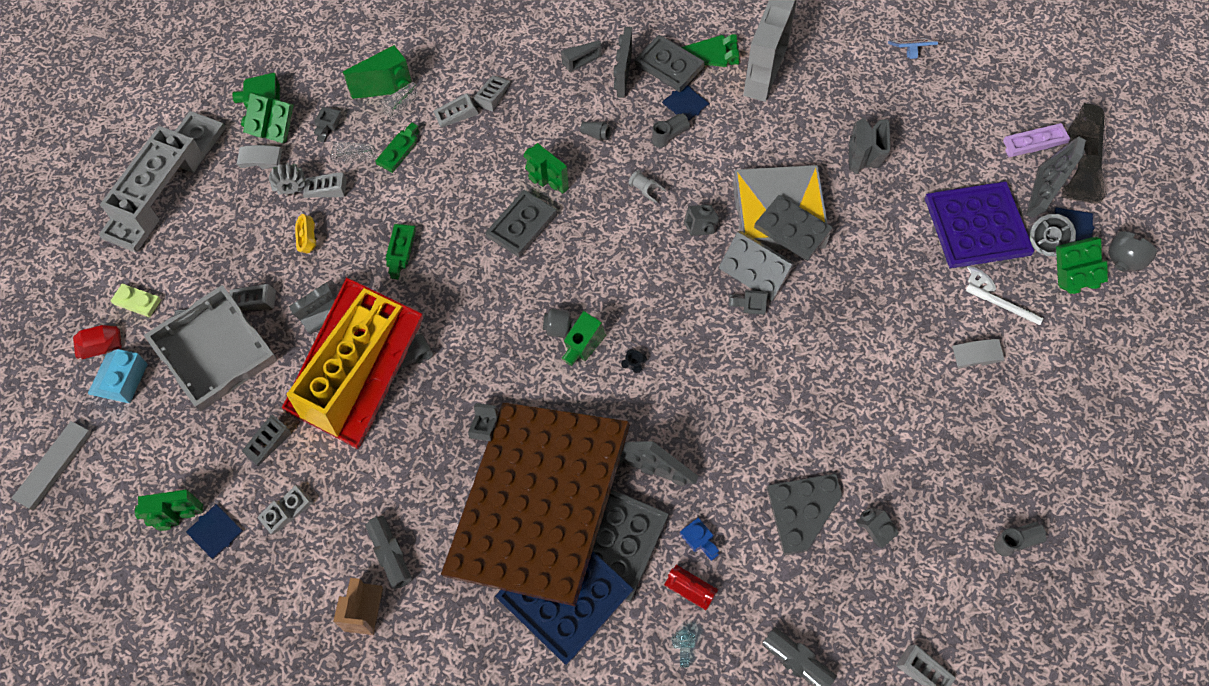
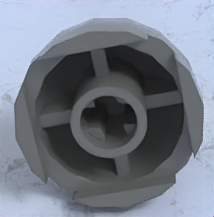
[1030,214,1076,257]
[1109,231,1157,272]

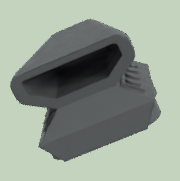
[849,118,890,174]
[289,280,337,334]

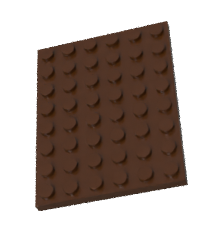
[441,402,630,606]

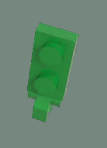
[375,122,420,173]
[385,224,416,280]

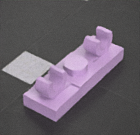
[1003,123,1070,157]

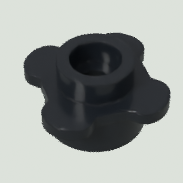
[621,349,647,373]

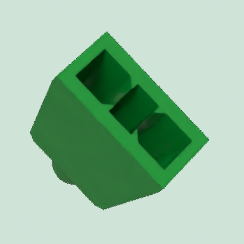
[232,73,280,109]
[561,311,606,366]

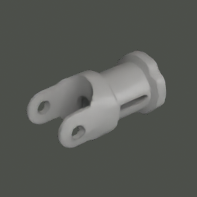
[628,169,666,203]

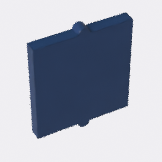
[662,86,709,121]
[1055,207,1095,241]
[186,504,243,560]

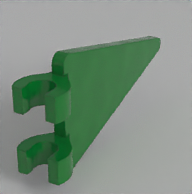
[681,34,739,67]

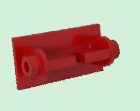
[664,564,718,611]

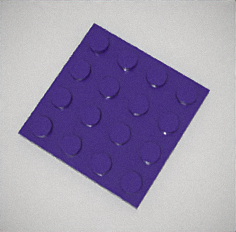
[924,182,1034,269]

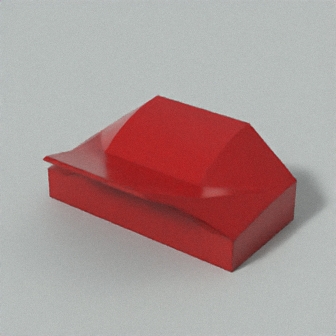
[73,325,122,359]

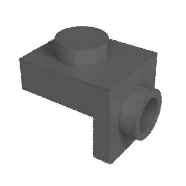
[468,403,499,441]
[856,508,899,548]

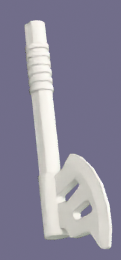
[966,266,1043,325]

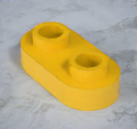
[295,214,316,254]

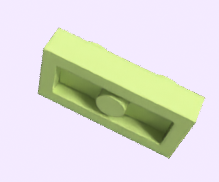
[111,284,161,317]

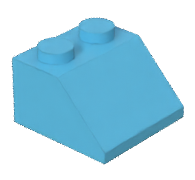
[88,349,148,404]

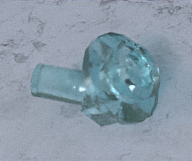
[671,629,696,668]

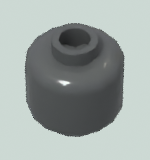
[543,308,575,338]

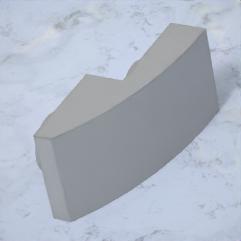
[236,145,282,169]
[952,339,1005,369]
[257,485,313,535]

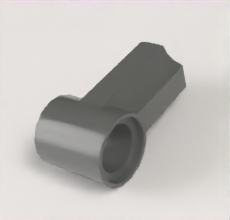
[651,113,690,148]
[399,334,433,370]
[994,522,1047,557]

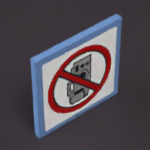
[888,38,938,59]

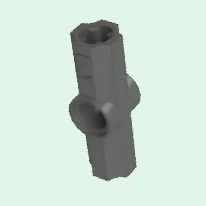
[365,516,413,589]
[762,627,837,686]

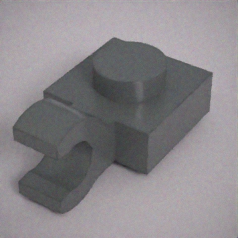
[314,107,342,143]
[729,290,767,315]

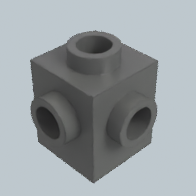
[684,205,719,236]

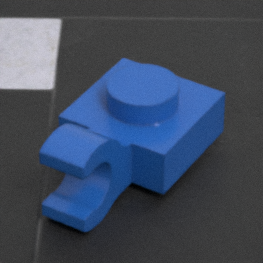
[680,518,719,561]

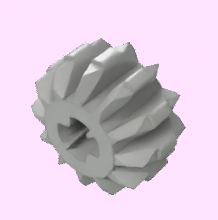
[269,162,305,196]

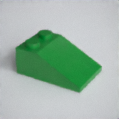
[342,45,413,99]

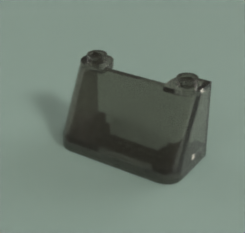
[1061,103,1110,204]

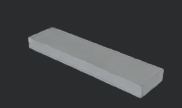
[11,421,92,511]

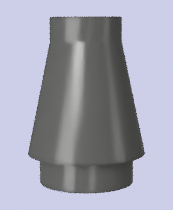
[580,121,611,141]

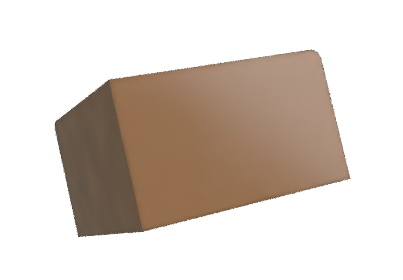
[333,578,383,635]

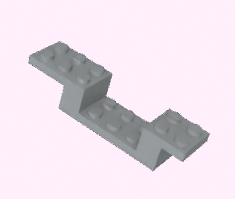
[98,111,226,253]

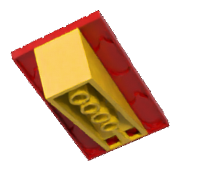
[282,277,423,449]

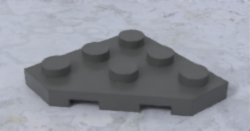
[1026,136,1086,218]
[619,441,698,486]
[767,474,842,556]

